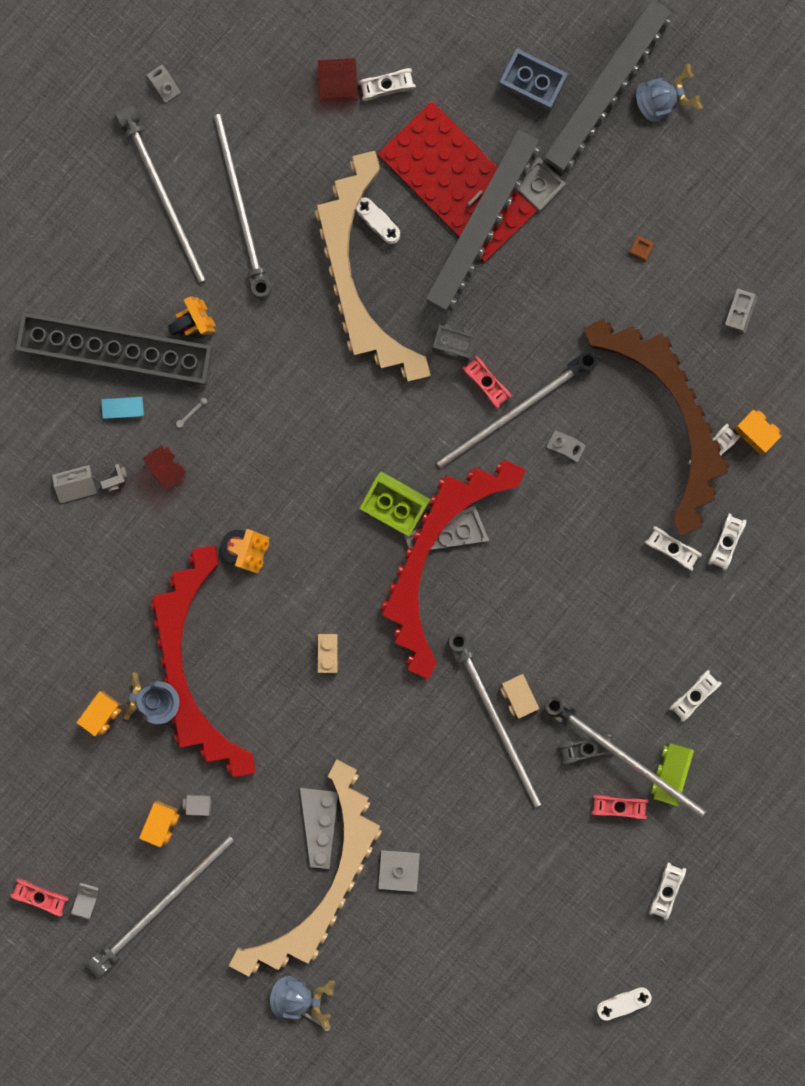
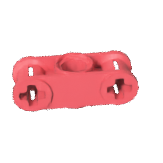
[462,356,512,409]
[591,795,648,819]
[10,878,69,916]

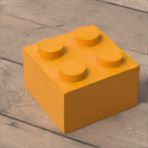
[734,409,781,455]
[77,691,122,736]
[139,801,180,847]

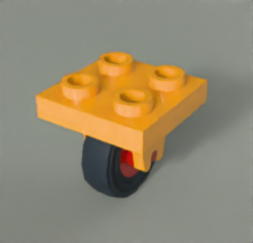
[168,296,216,336]
[221,529,270,573]

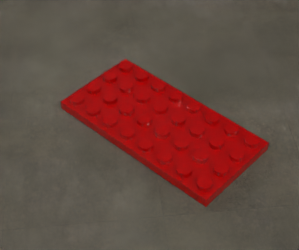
[378,101,538,263]

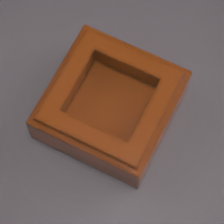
[629,235,655,261]

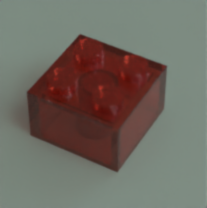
[317,58,358,103]
[143,445,187,492]

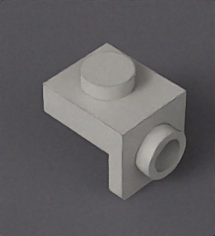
[100,464,128,492]

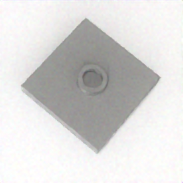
[519,157,566,212]
[378,850,420,892]

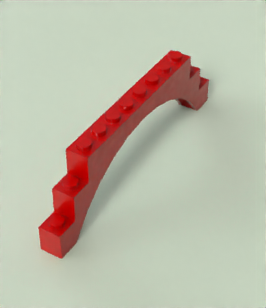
[380,460,526,679]
[151,545,256,777]

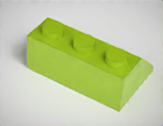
[359,471,430,537]
[651,743,694,806]

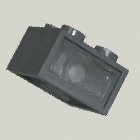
[432,323,476,362]

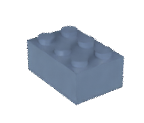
[499,48,568,112]

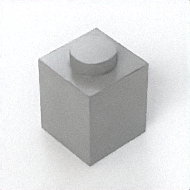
[183,795,211,816]

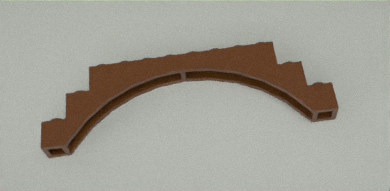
[583,318,730,537]

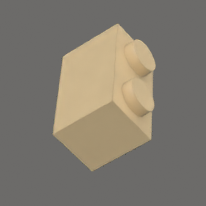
[318,634,338,673]
[500,674,539,719]

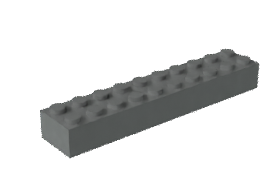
[543,0,672,176]
[426,130,541,314]
[16,312,213,386]

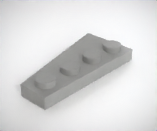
[404,505,489,550]
[300,788,338,869]

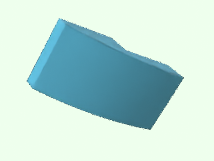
[101,397,144,418]

